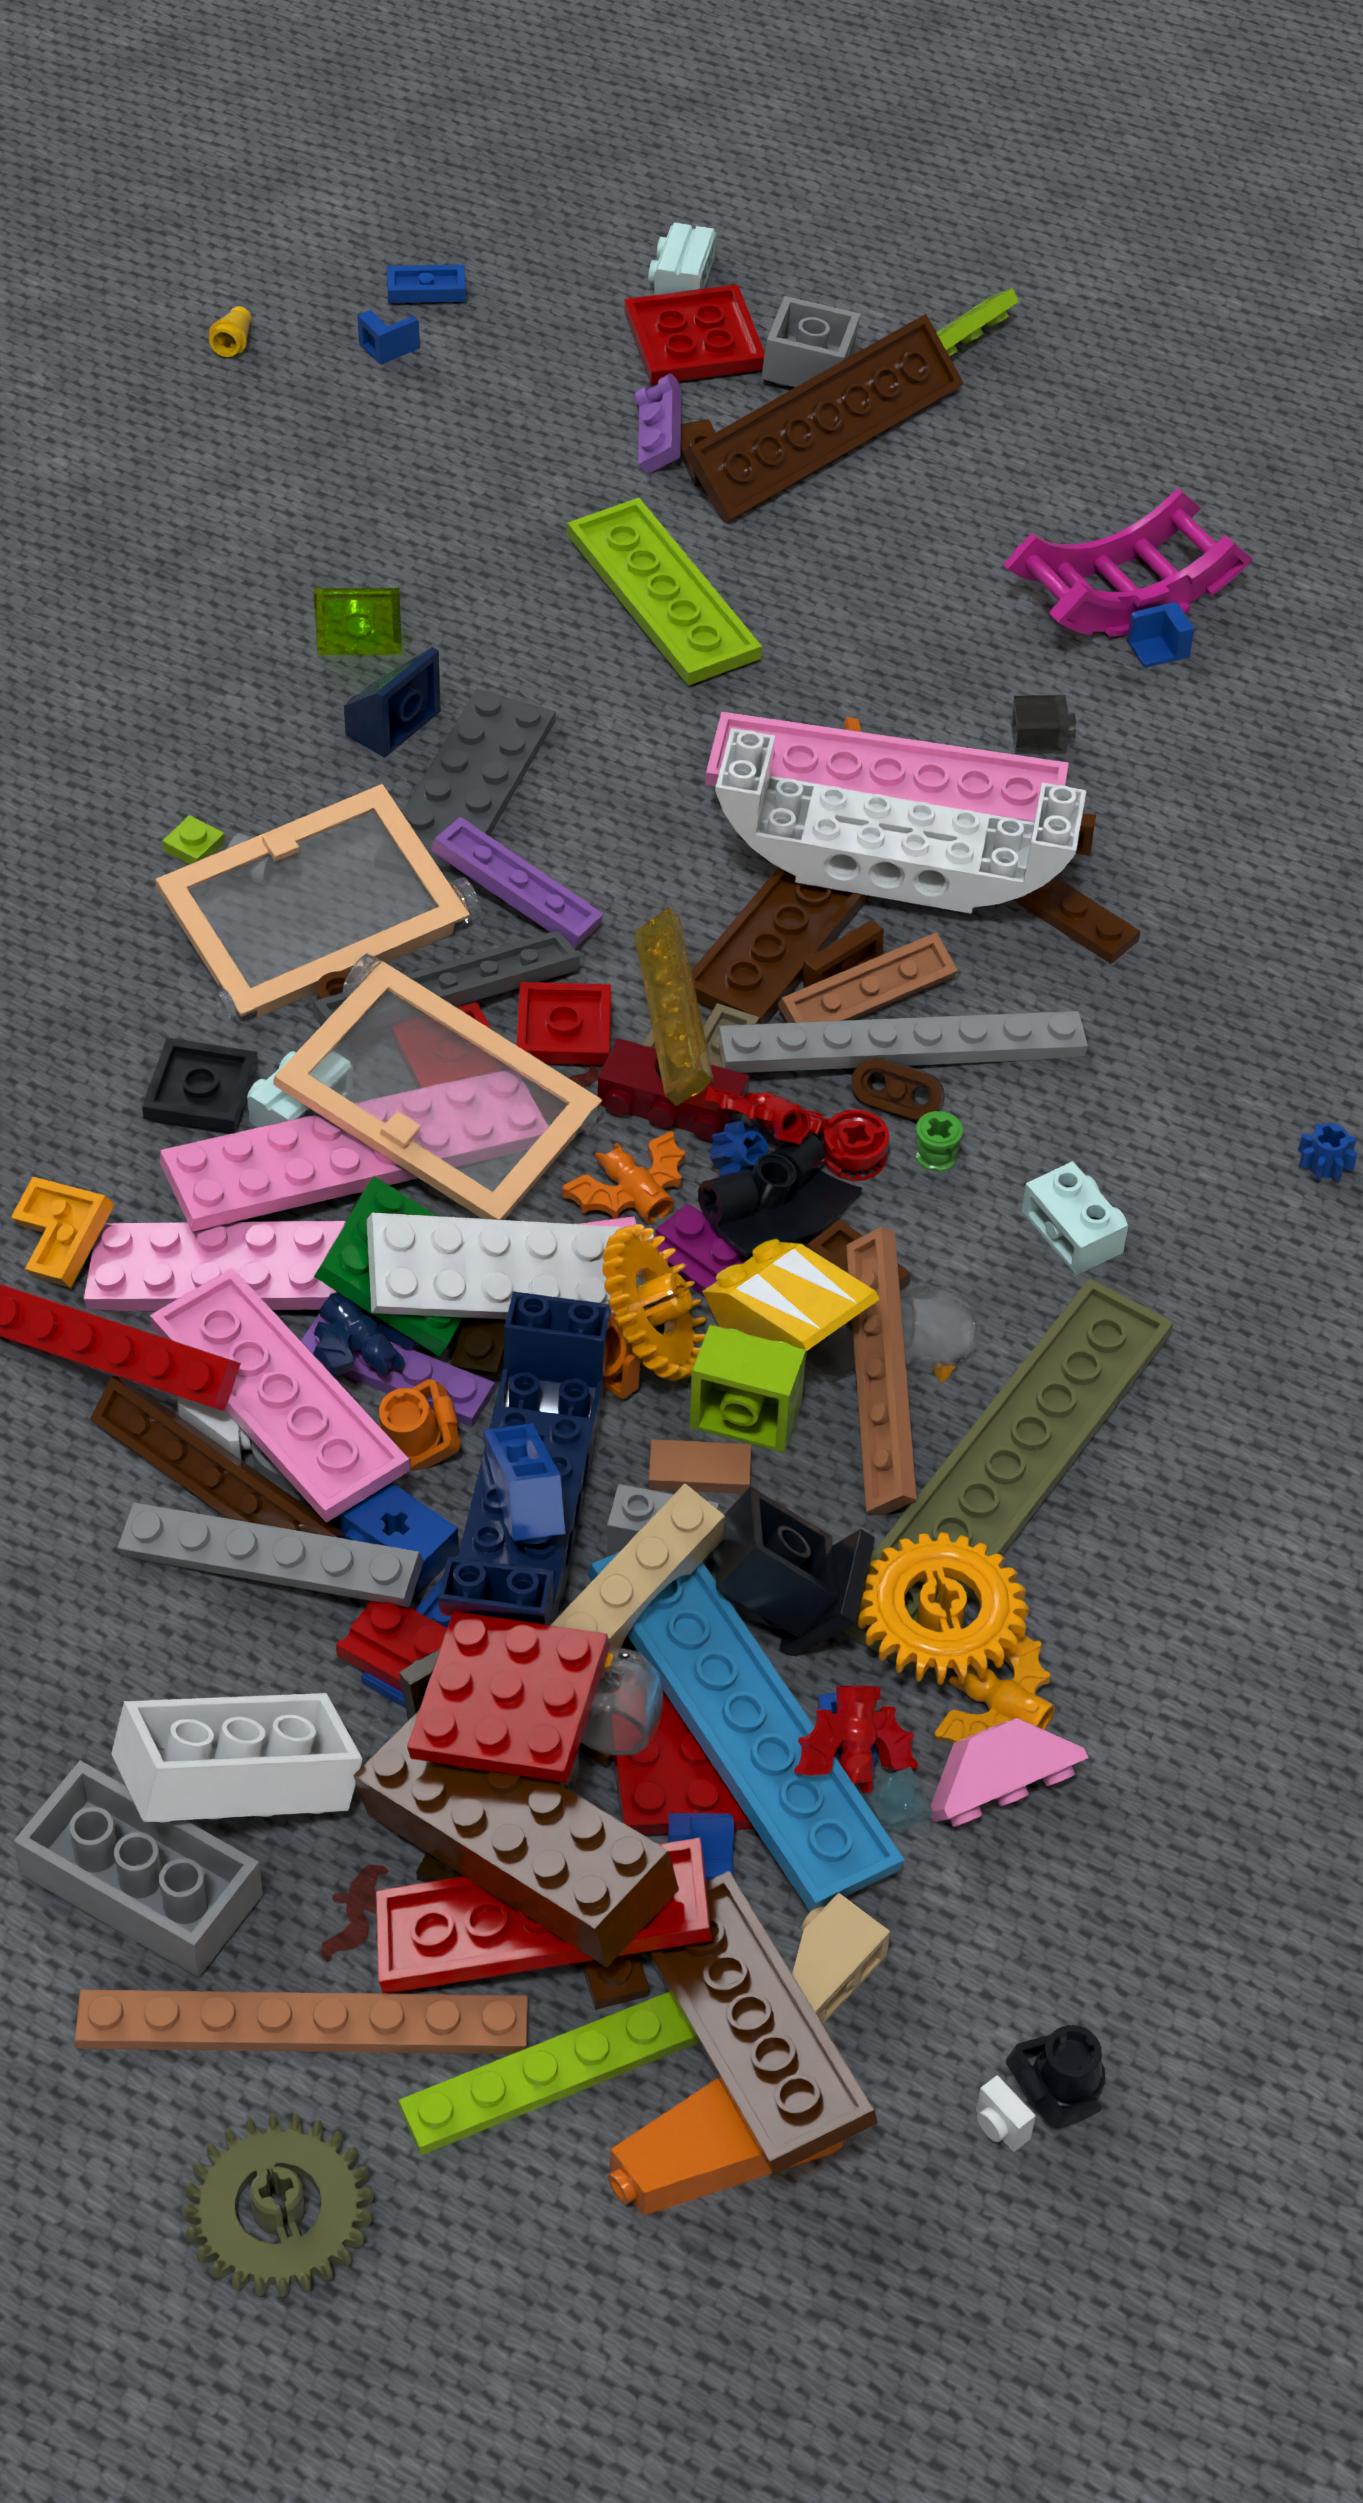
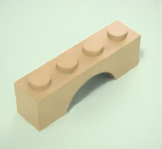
[551,1483,725,1658]

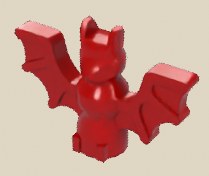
[704,1087,830,1145]
[794,1685,918,1793]

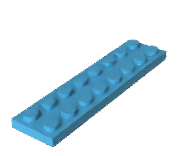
[588,1552,905,1912]

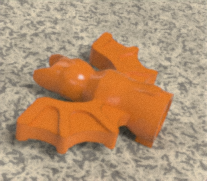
[562,1131,686,1225]

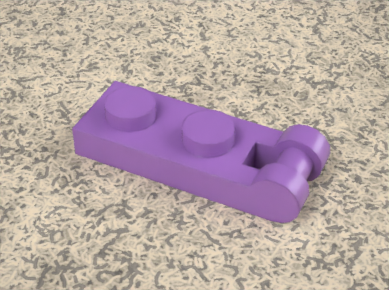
[635,374,681,472]

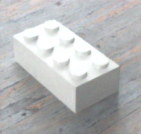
[111,1693,362,1823]

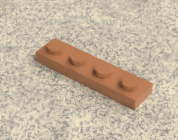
[778,932,958,1023]

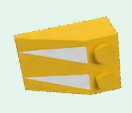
[702,1239,880,1351]

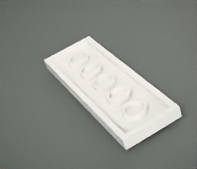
[367,1213,657,1319]

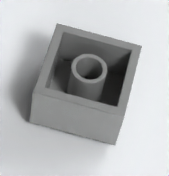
[761,296,861,387]

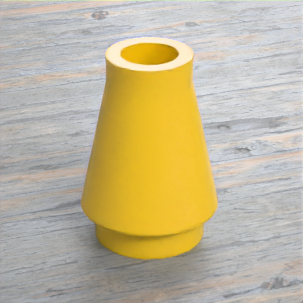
[208,306,252,357]

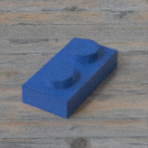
[387,264,466,303]

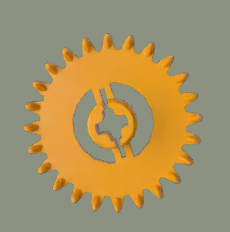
[602,1224,707,1381]
[858,1532,1029,1685]

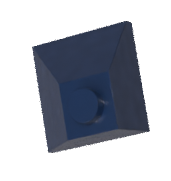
[344,647,441,758]

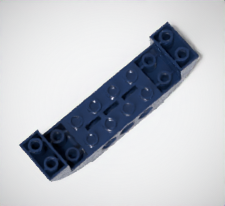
[438,1291,612,1625]

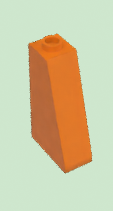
[607,2078,843,2216]

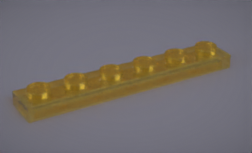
[634,907,713,1106]

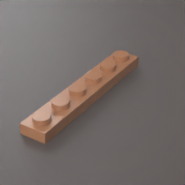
[846,1226,917,1516]

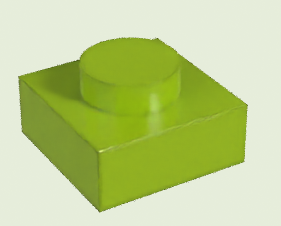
[162,815,225,864]

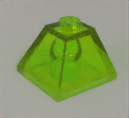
[314,588,402,655]

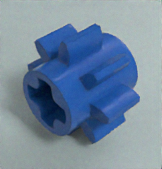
[710,1121,769,1176]
[1298,1123,1358,1181]

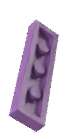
[431,817,604,949]
[301,1314,495,1427]

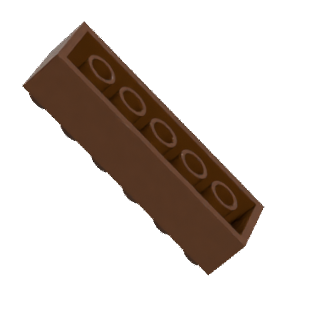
[353,1711,679,1967]

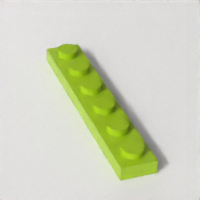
[398,1992,698,2156]

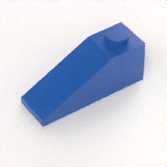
[482,1423,565,1544]

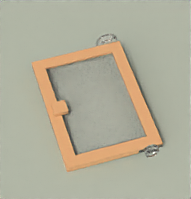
[155,784,481,1022]
[273,953,604,1220]

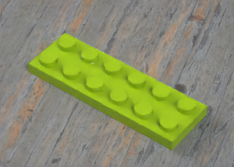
[567,498,762,686]

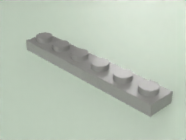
[117,1502,424,1607]

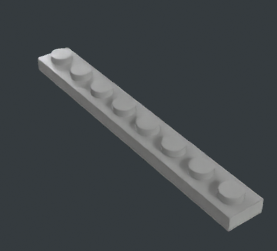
[717,1011,1088,1073]

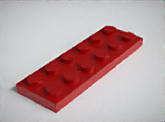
[376,1838,713,1994]

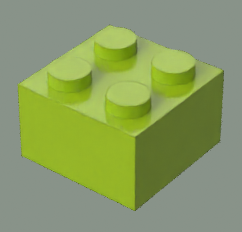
[689,1325,806,1453]

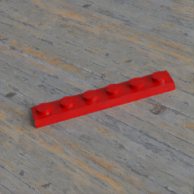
[0,1284,241,1411]

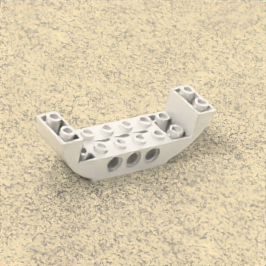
[715,728,1086,914]

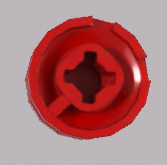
[823,1109,890,1181]

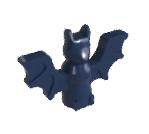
[313,1292,422,1377]

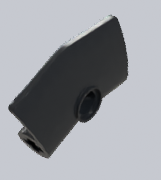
[698,1132,862,1257]

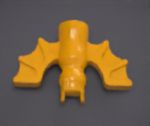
[934,1634,1055,1744]

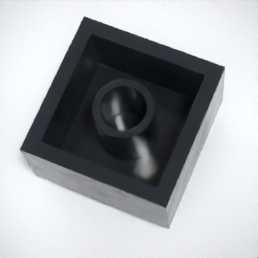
[714,1486,839,1639]

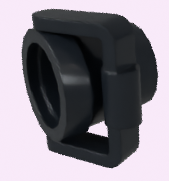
[1006,2025,1105,2128]

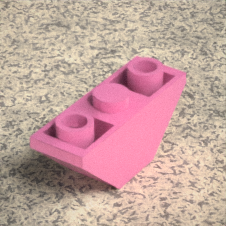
[928,1718,1088,1827]

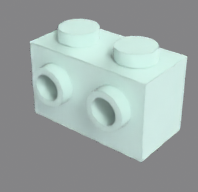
[1022,1161,1128,1275]

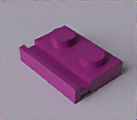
[654,1203,754,1298]

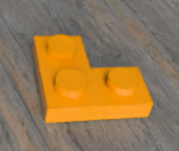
[11,1177,115,1288]

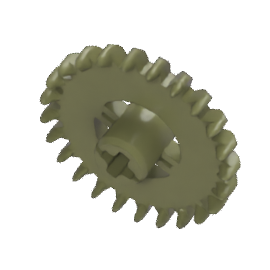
[182,2113,374,2297]

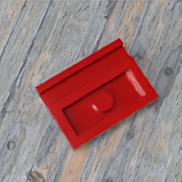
[336,1601,447,1693]

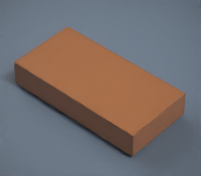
[649,1439,751,1494]

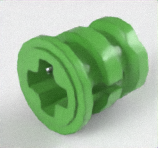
[916,1111,963,1172]

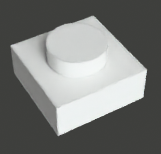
[976,2075,1036,2152]

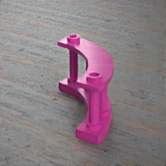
[1003,488,1253,637]

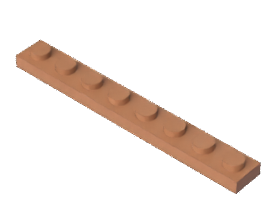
[75,1990,528,2054]

